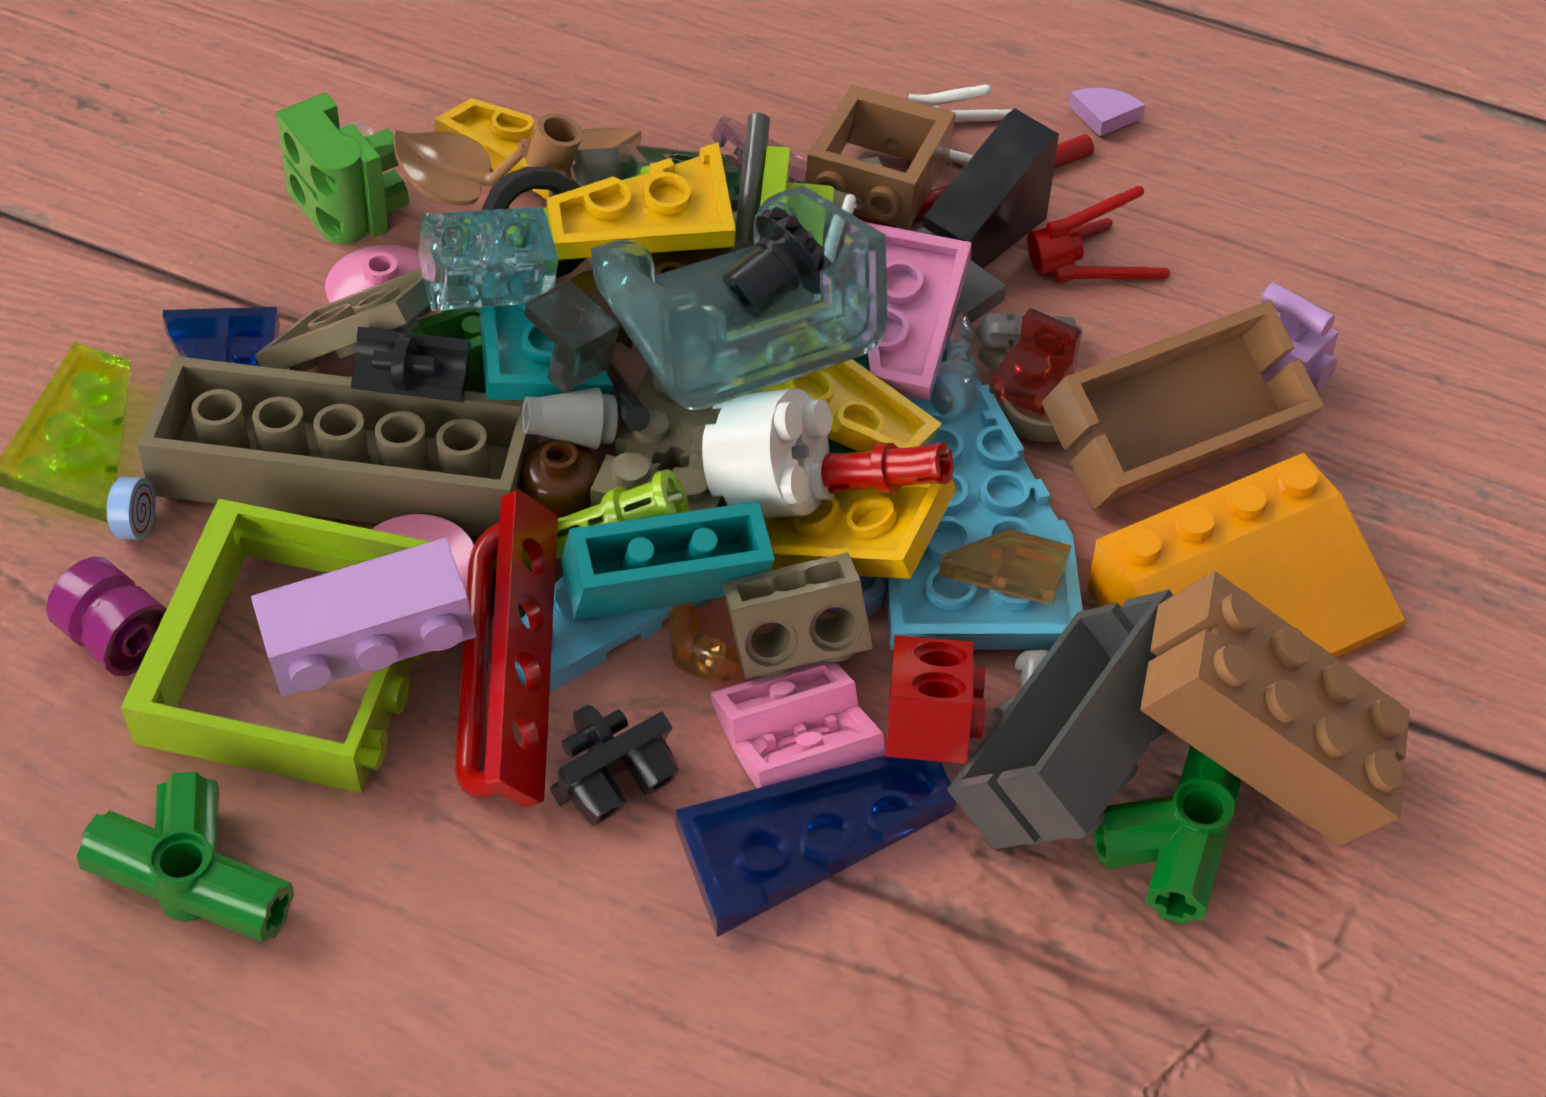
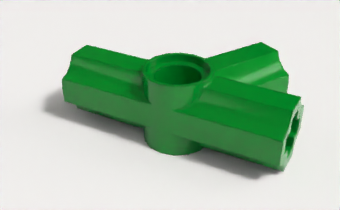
[1093,745,1242,925]
[76,772,294,943]

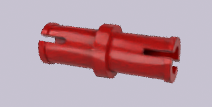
[821,442,954,494]

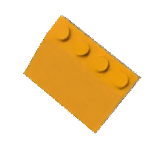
[1087,453,1405,658]

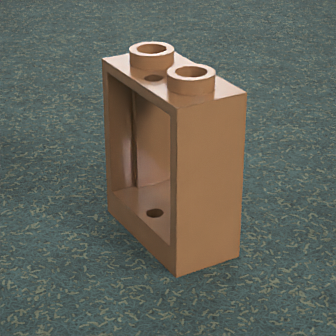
[805,84,956,230]

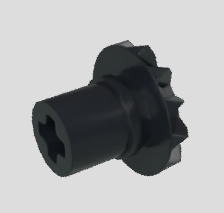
[723,207,834,318]

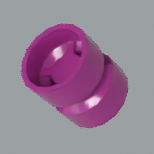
[46,556,167,676]

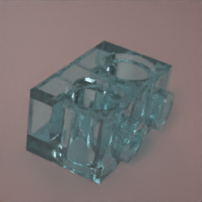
[418,207,559,311]

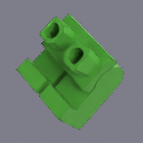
[276,92,409,244]

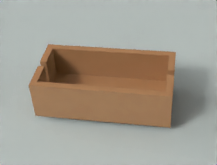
[1041,300,1325,511]
[1140,571,1410,847]

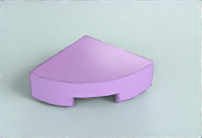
[1068,88,1145,136]

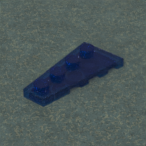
[675,755,956,937]

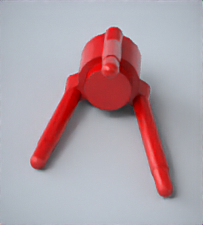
[1027,186,1170,283]

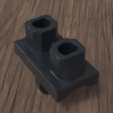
[351,327,472,403]
[549,704,679,826]

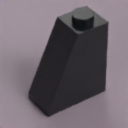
[923,108,1059,269]

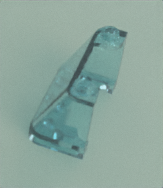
[591,185,887,411]

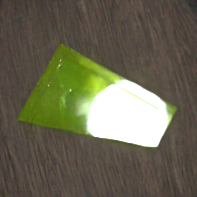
[0,342,131,523]

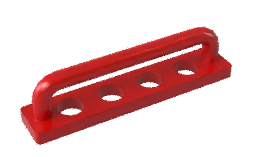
[455,490,558,808]

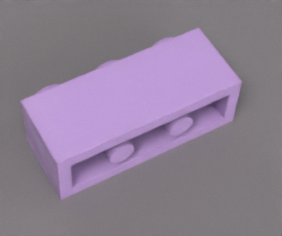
[251,537,477,697]

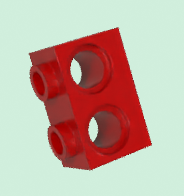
[885,635,986,764]

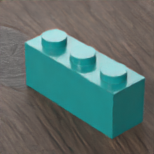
[560,501,775,620]

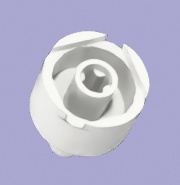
[702,388,835,518]

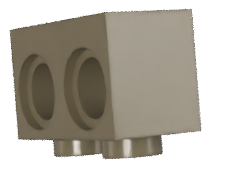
[722,552,873,679]

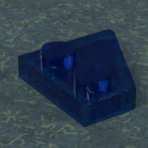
[162,307,280,366]

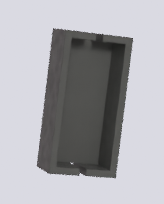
[947,589,1173,849]

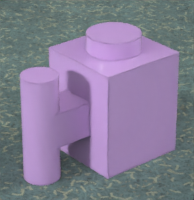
[1261,282,1338,389]

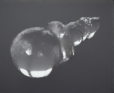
[931,312,979,421]

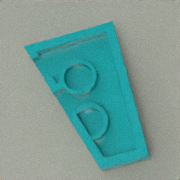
[475,247,613,400]

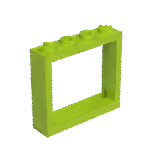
[121,499,431,793]

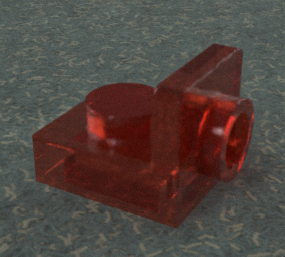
[989,308,1081,415]

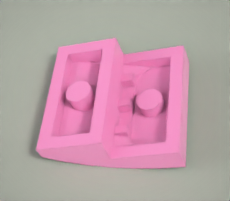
[710,661,886,796]

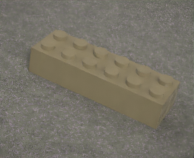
[138,356,539,536]

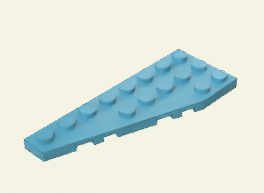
[886,335,1083,650]

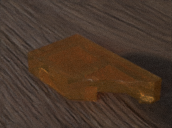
[939,529,1071,606]

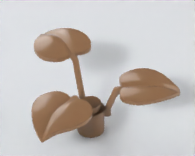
[393,113,642,293]

